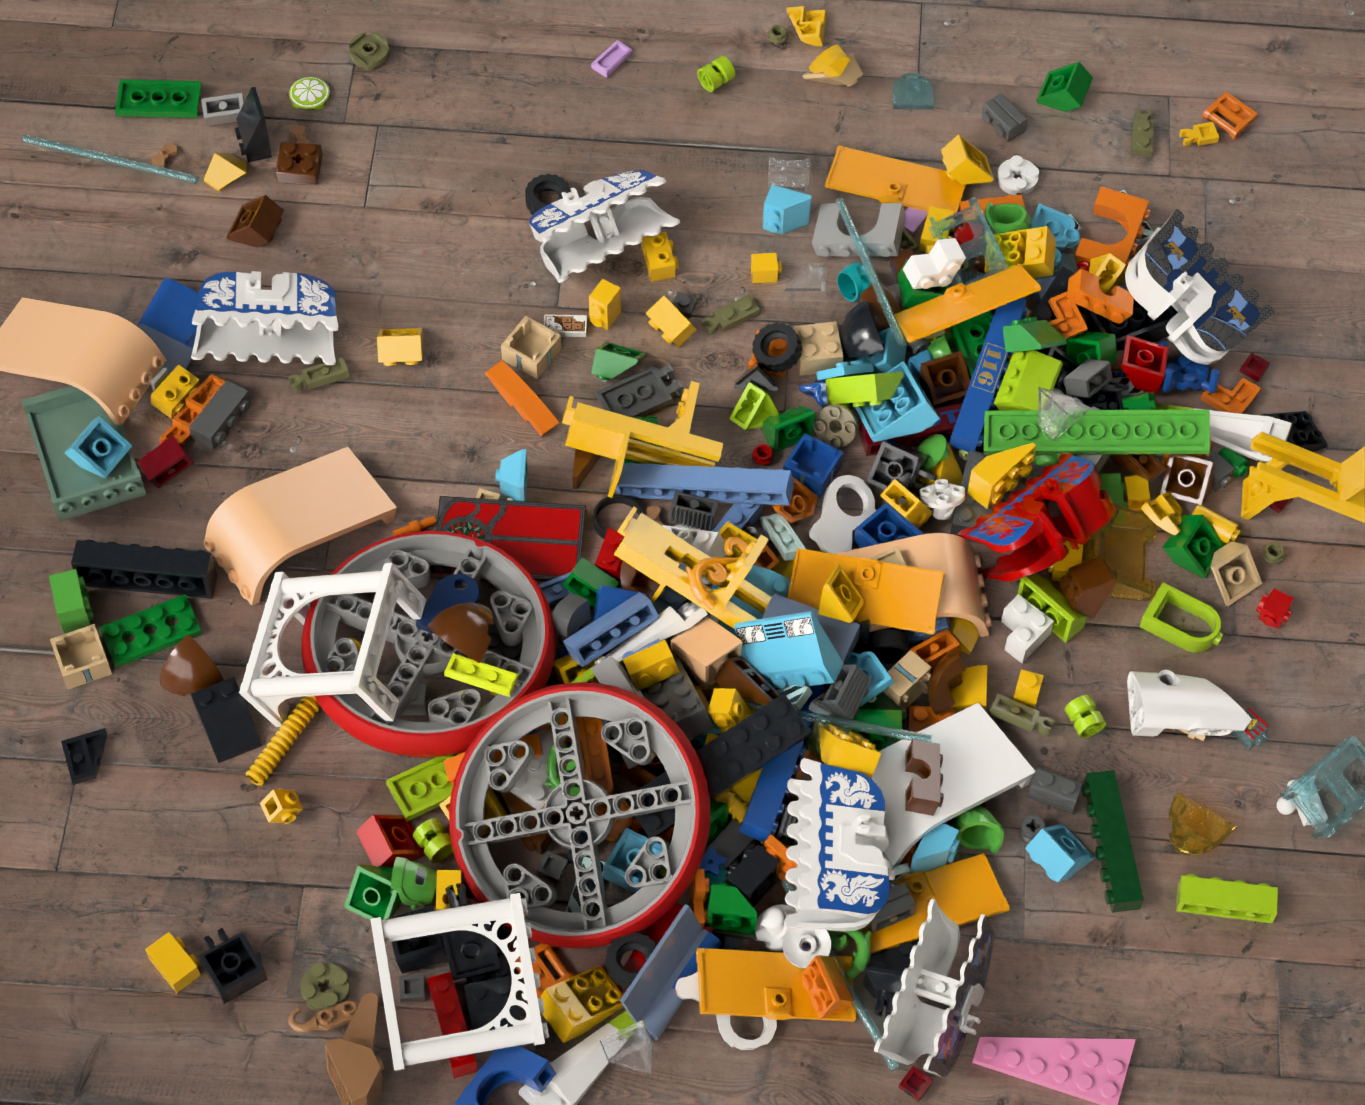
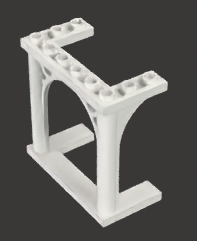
[239,563,426,727]
[371,893,549,1071]

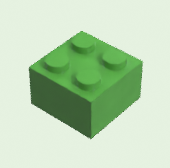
[49,569,94,634]

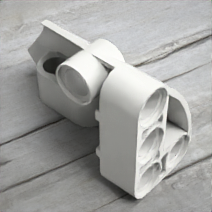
[1127,670,1252,737]

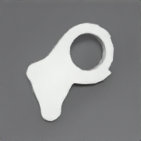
[809,475,877,554]
[675,972,777,1050]

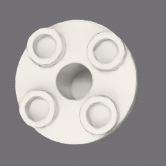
[920,479,965,520]
[755,905,796,951]

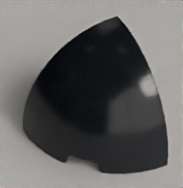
[838,301,884,358]

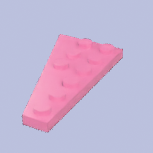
[972,1037,1136,1105]

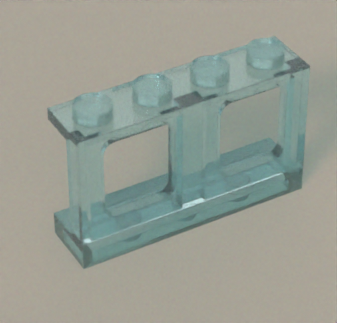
[928,197,1008,285]
[1280,735,1365,839]

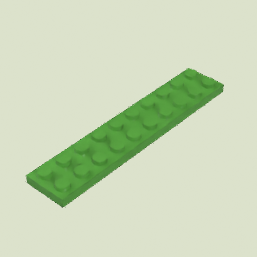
[984,409,1210,455]

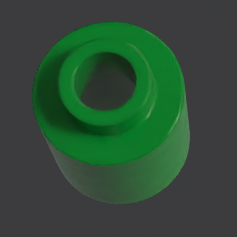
[1218,447,1249,478]

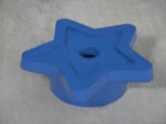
[699,847,727,877]

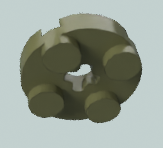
[349,32,390,71]
[300,962,350,1012]

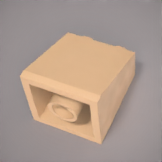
[671,616,742,690]

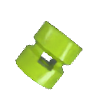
[697,55,736,92]
[1064,695,1106,739]
[413,818,454,864]

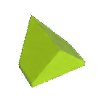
[729,382,780,430]

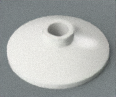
[782,928,831,969]

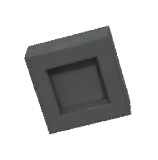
[672,291,697,318]
[536,851,569,883]
[399,974,425,1002]

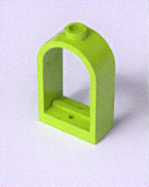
[1139,582,1224,653]

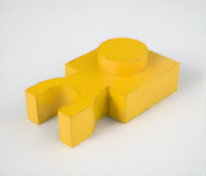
[1179,122,1219,146]

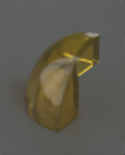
[1168,792,1236,855]

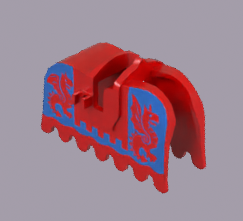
[957,453,1116,582]

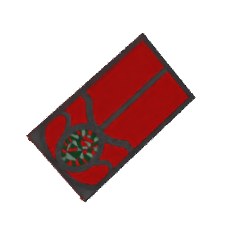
[431,496,587,581]

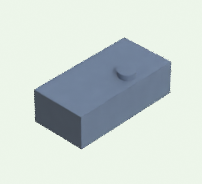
[762,594,860,665]

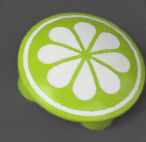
[289,77,330,110]

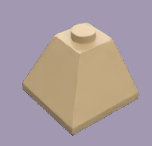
[802,53,863,87]
[1211,541,1263,606]

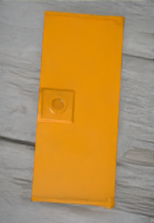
[825,145,967,219]
[891,264,1041,343]
[787,548,944,635]
[854,853,1010,955]
[696,948,856,1022]

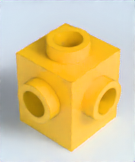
[260,789,303,824]

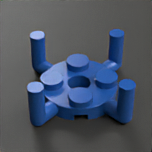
[1159,341,1220,393]

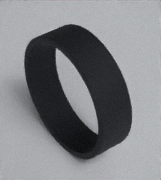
[593,494,642,539]

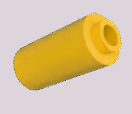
[1192,504,1241,544]

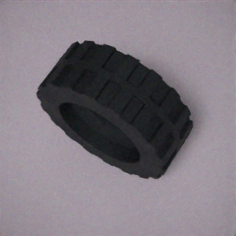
[525,174,571,215]
[752,322,803,373]
[606,932,656,989]

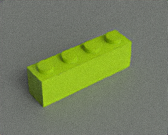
[1176,874,1278,923]

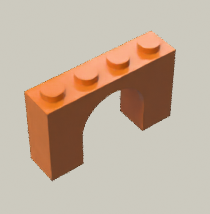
[1074,186,1151,266]

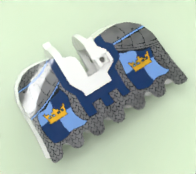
[1125,209,1275,365]
[874,898,994,1077]

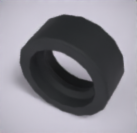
[867,629,910,664]

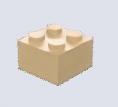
[794,321,843,376]

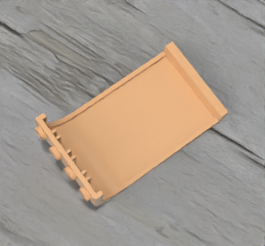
[0,297,167,426]
[204,447,397,606]
[836,533,992,637]

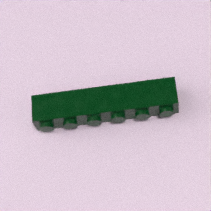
[1081,770,1144,913]

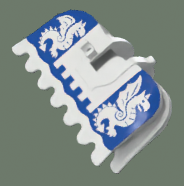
[529,170,680,283]
[191,271,338,365]
[784,758,895,931]

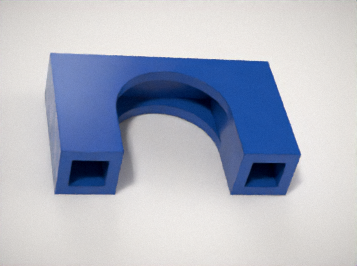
[454,1046,556,1105]

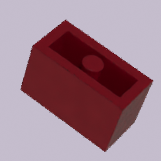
[137,436,194,488]

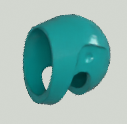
[837,262,875,302]

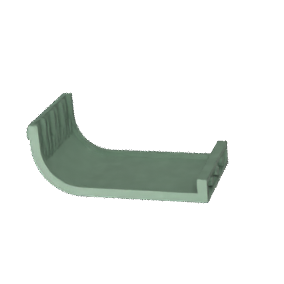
[21,385,146,522]

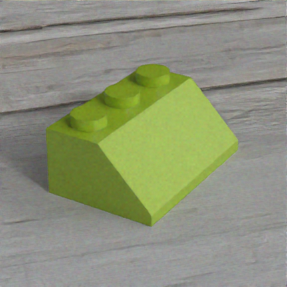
[994,350,1063,411]
[825,371,903,407]
[1017,573,1087,643]

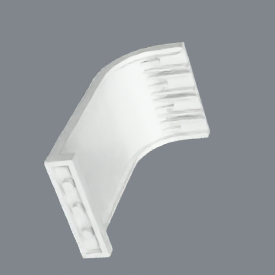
[872,703,1036,867]

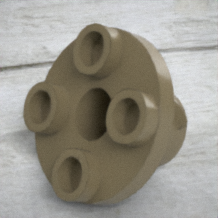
[814,404,858,449]

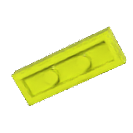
[444,653,519,697]

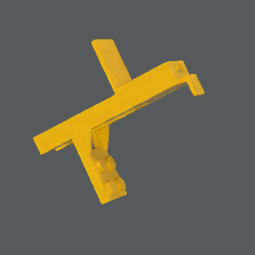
[562,381,723,498]
[1241,432,1365,523]
[614,507,772,629]

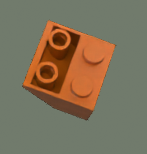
[801,955,854,1019]

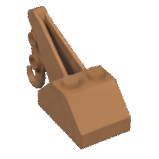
[288,993,385,1105]

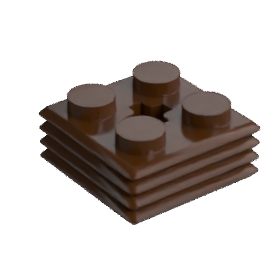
[275,142,323,185]

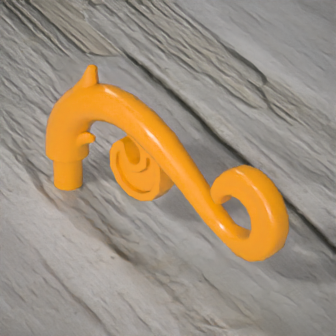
[686,537,748,610]

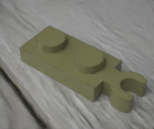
[1131,107,1154,157]
[702,295,760,335]
[288,357,350,392]
[989,693,1054,736]

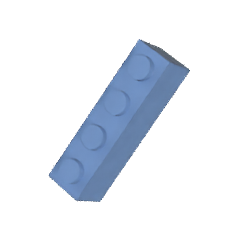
[563,592,660,667]

